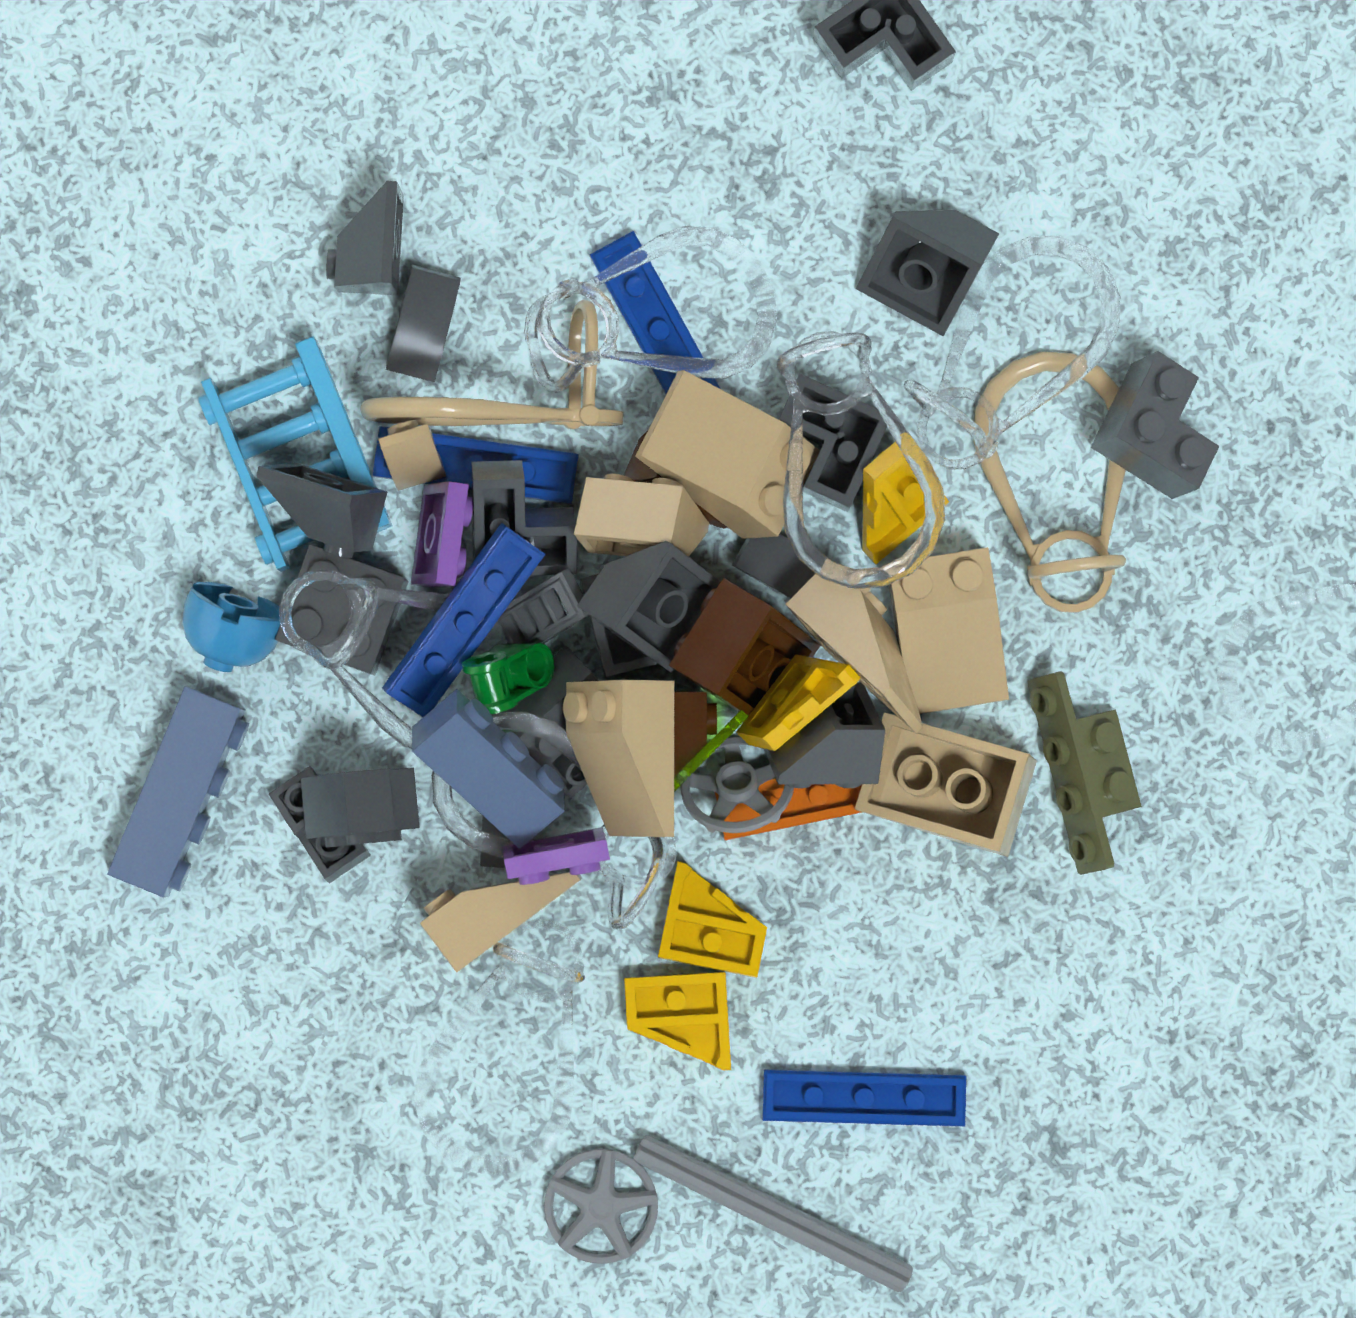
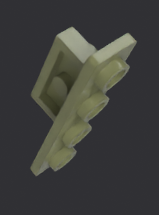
[1028,671,1142,875]

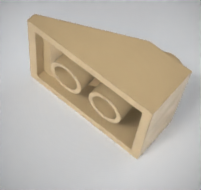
[635,370,820,539]
[885,547,1009,714]
[785,561,923,734]
[563,680,674,837]
[855,712,1037,857]
[420,872,583,973]

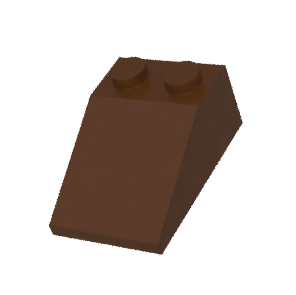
[669,578,821,717]

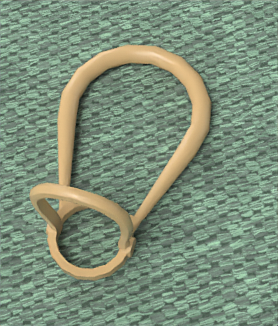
[360,299,623,429]
[973,351,1126,613]

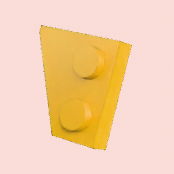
[862,436,949,565]
[736,654,861,751]
[658,861,767,978]
[624,972,731,1071]

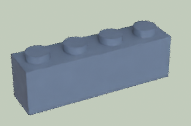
[107,686,249,898]

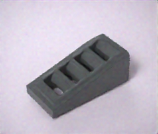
[496,568,589,644]

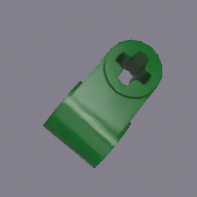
[462,643,554,714]

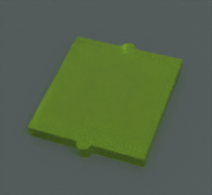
[674,710,749,792]

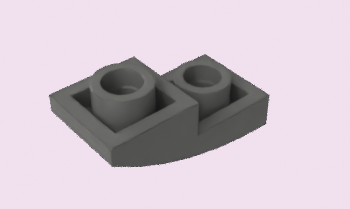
[386,265,461,382]
[732,534,846,599]
[269,766,371,884]

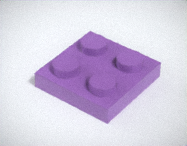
[411,481,473,587]
[502,827,610,885]

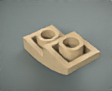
[378,420,446,491]

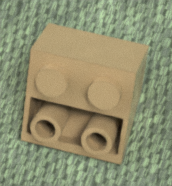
[574,474,709,557]

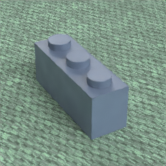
[412,689,565,849]

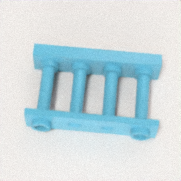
[198,336,393,572]

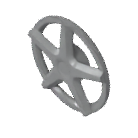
[681,737,794,833]
[544,1149,658,1264]

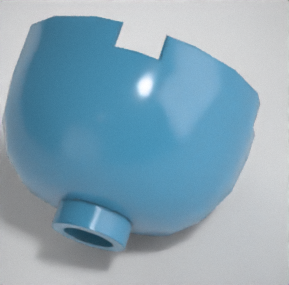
[182,582,285,672]

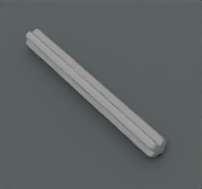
[634,1135,913,1292]

